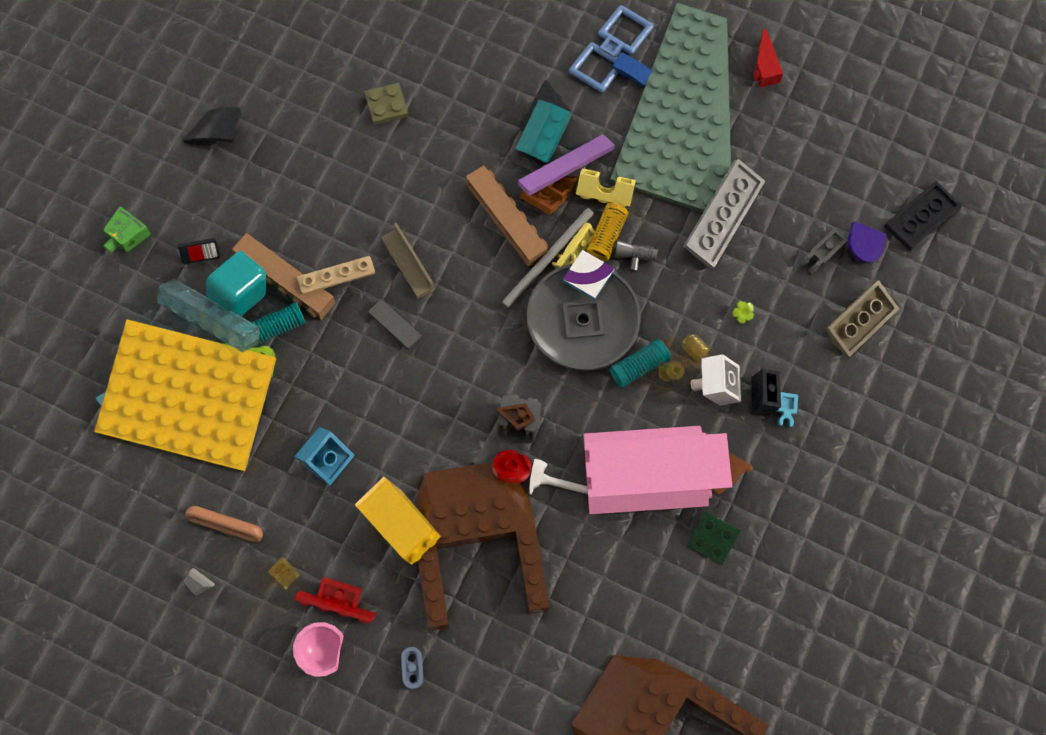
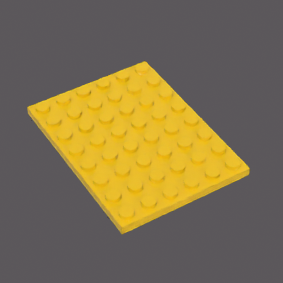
[94,319,276,471]

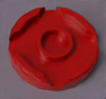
[492,450,532,484]

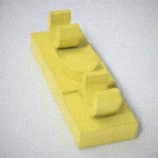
[552,222,596,269]

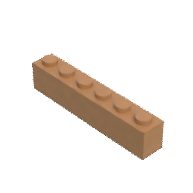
[466,165,548,267]
[232,233,335,320]

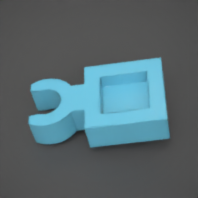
[776,392,798,427]

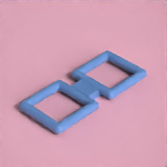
[569,5,654,92]

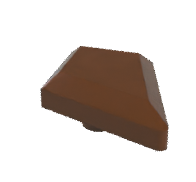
[497,403,535,430]

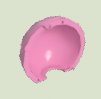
[293,622,343,677]

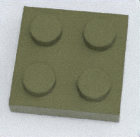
[364,83,408,125]

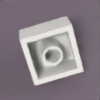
[691,354,741,406]

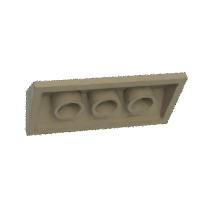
[826,280,899,357]

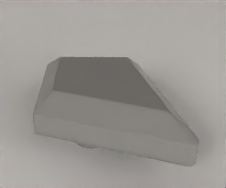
[184,568,215,596]

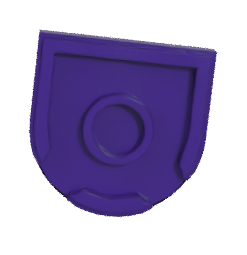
[848,221,886,264]

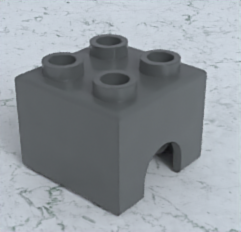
[497,394,541,443]

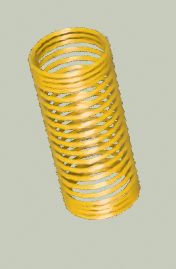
[587,203,628,262]

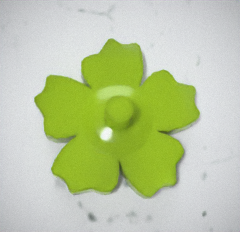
[732,301,754,324]

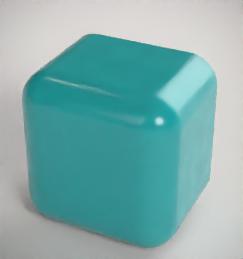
[206,251,266,320]

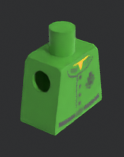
[103,206,150,253]

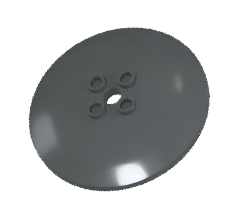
[527,264,641,371]

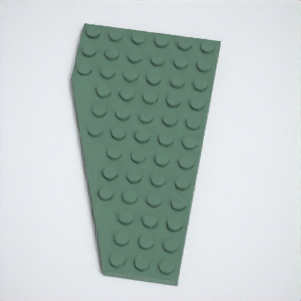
[610,3,731,213]

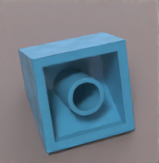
[295,427,355,485]

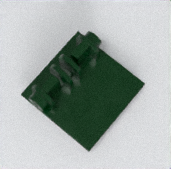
[687,511,741,565]

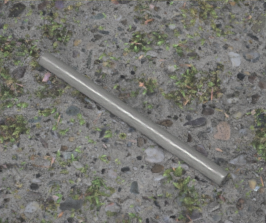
[502,208,594,308]

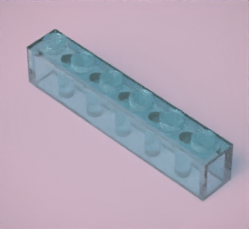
[157,279,260,353]

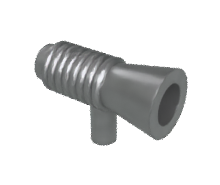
[615,240,658,271]

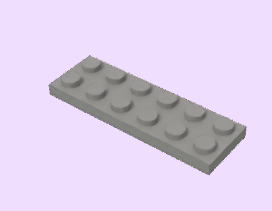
[683,159,765,269]

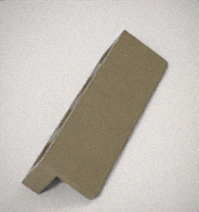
[381,223,434,299]

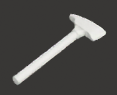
[529,459,588,495]

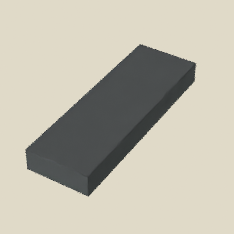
[368,299,422,350]

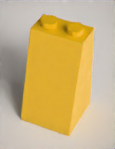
[355,477,441,565]

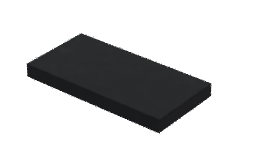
[884,181,962,251]

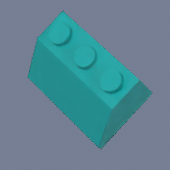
[516,100,572,164]

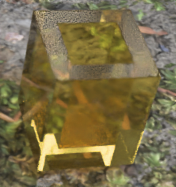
[268,557,299,590]

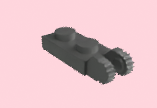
[800,228,848,274]

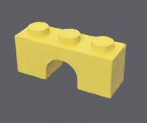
[576,168,636,207]

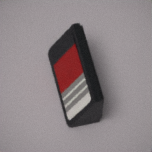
[178,238,220,264]

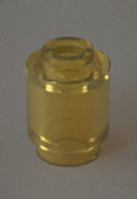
[659,361,685,382]

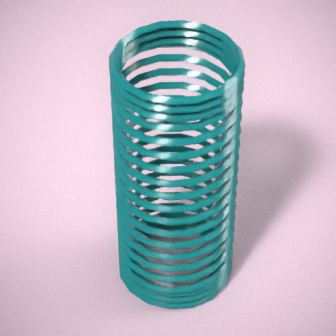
[243,302,306,347]
[610,339,670,388]

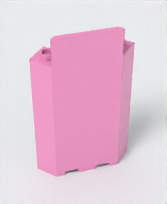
[583,426,732,514]

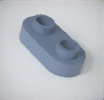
[401,647,424,690]

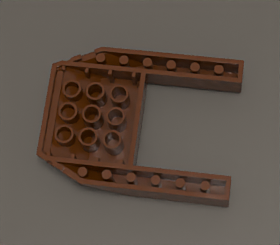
[414,462,550,631]
[571,655,769,735]

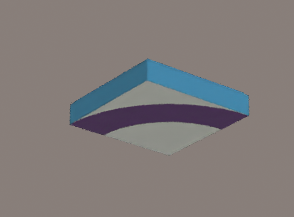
[562,250,615,300]

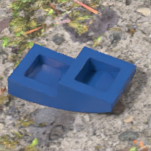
[612,52,653,87]

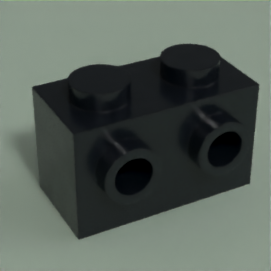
[751,368,781,415]

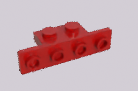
[294,577,376,623]

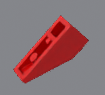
[753,29,783,87]

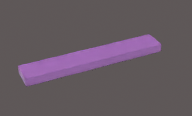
[518,134,615,196]

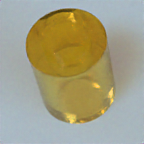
[682,334,712,363]

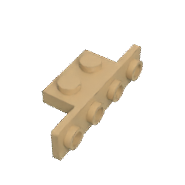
[297,256,375,294]

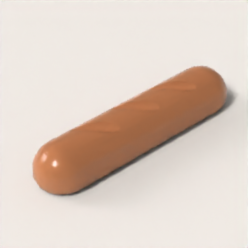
[185,506,263,542]

